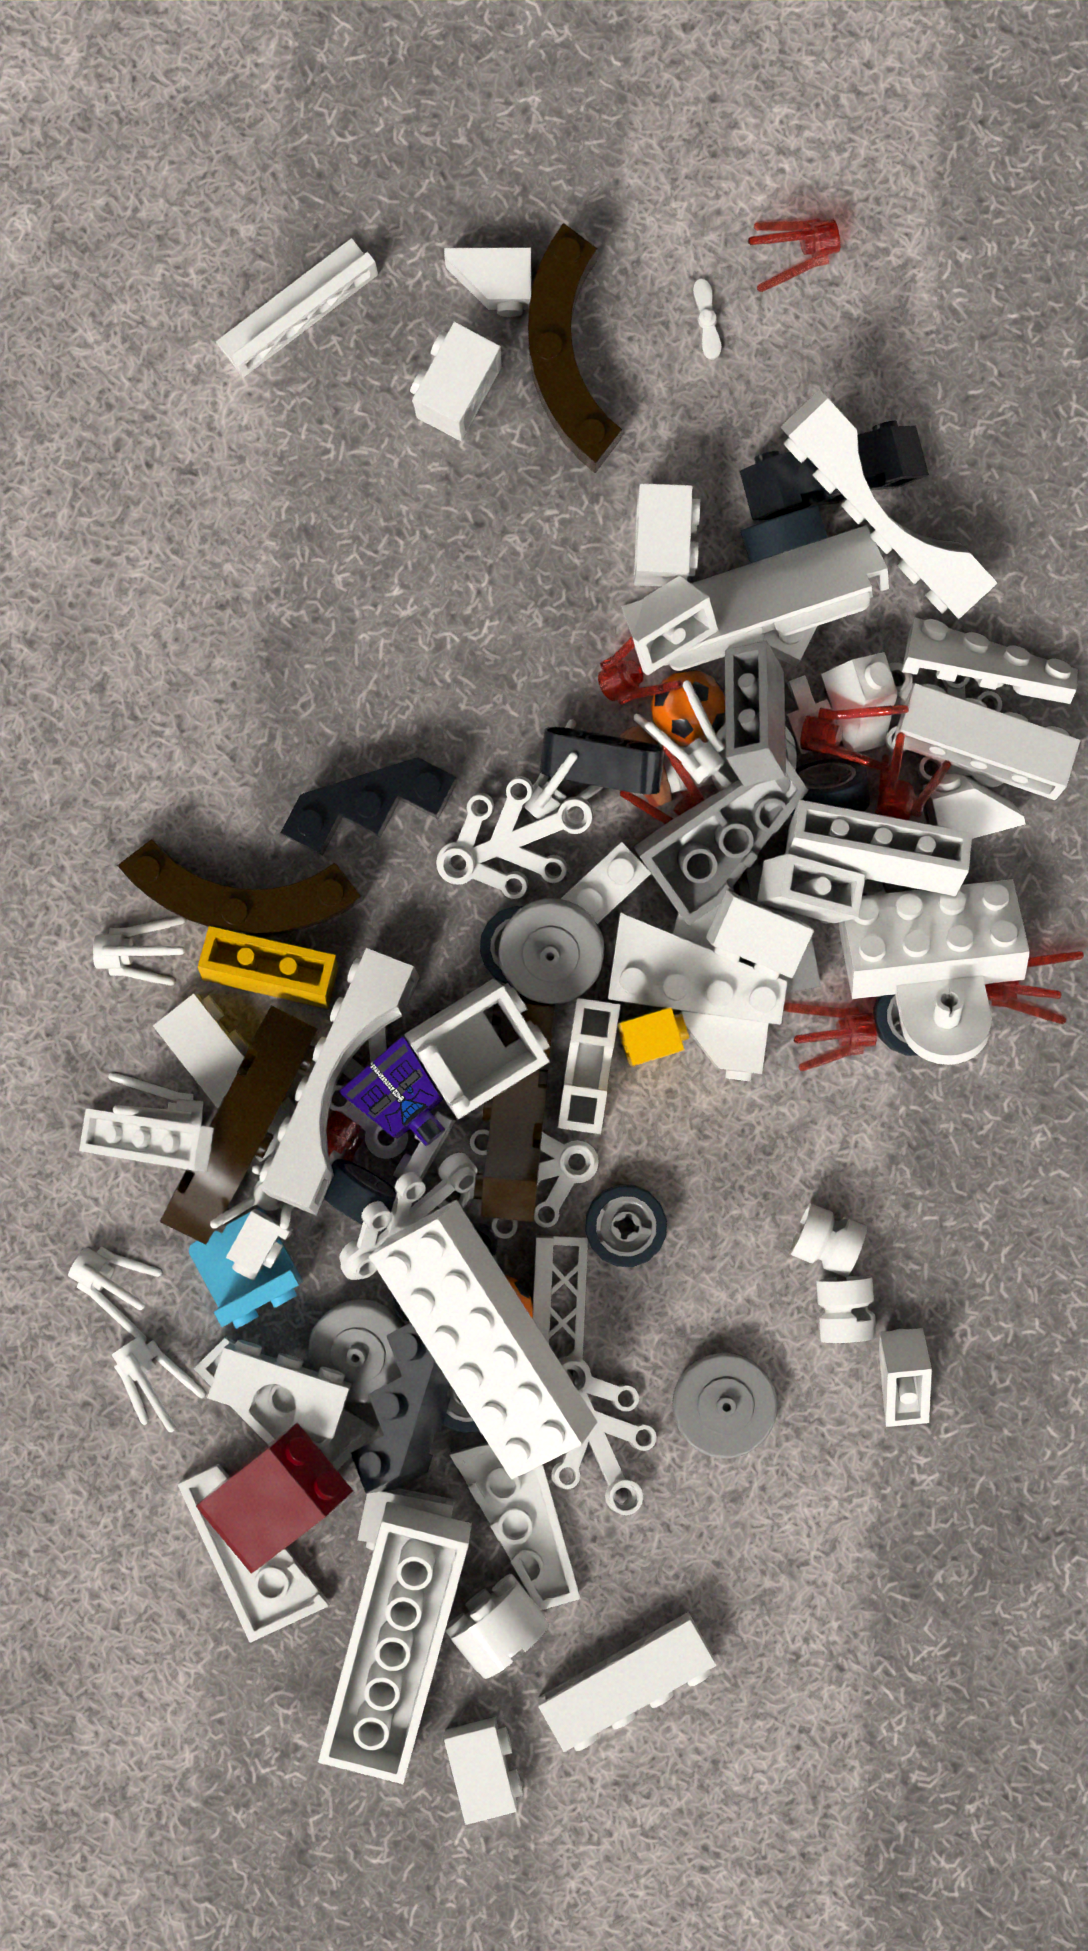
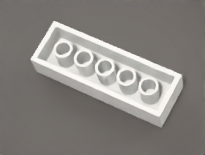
[369,1200,597,1479]
[318,1502,472,1784]

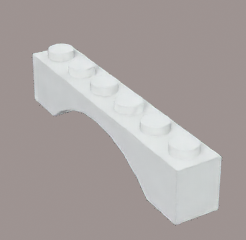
[781,390,997,619]
[260,948,420,1215]

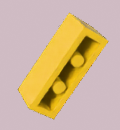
[198,926,338,1009]
[617,1007,689,1066]

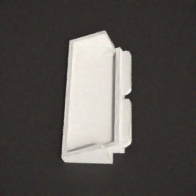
[621,525,889,671]

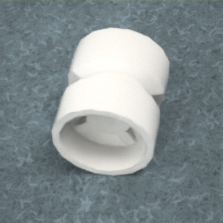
[789,1203,867,1278]
[816,1276,877,1343]

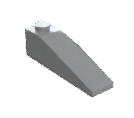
[633,758,809,926]

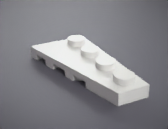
[902,617,1078,704]

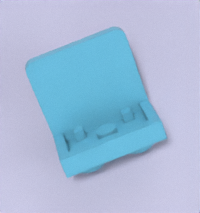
[189,1208,303,1329]

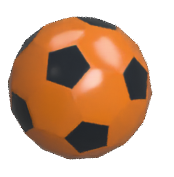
[651,670,726,747]

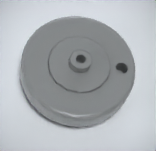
[499,898,604,1004]
[308,1299,405,1404]
[672,1352,777,1458]

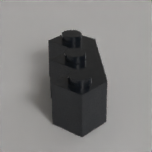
[740,420,929,521]
[280,757,458,856]
[351,1322,451,1494]

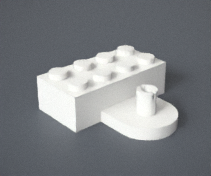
[839,879,1029,1065]

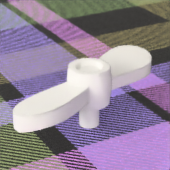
[693,279,721,360]

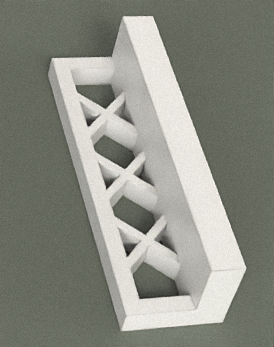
[216,238,378,378]
[533,1235,588,1383]

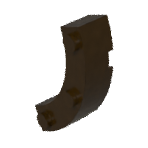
[528,223,622,473]
[117,839,364,935]
[473,991,555,1222]
[159,1005,318,1245]

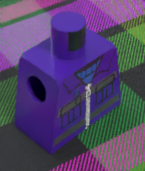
[339,1037,445,1146]

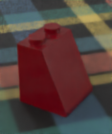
[196,1422,354,1574]

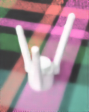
[634,680,726,784]
[523,719,604,820]
[93,916,186,986]
[108,1072,204,1126]
[210,1165,294,1230]
[68,1246,162,1342]
[112,1336,206,1432]

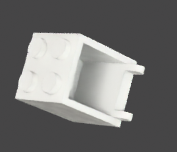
[404,979,550,1119]

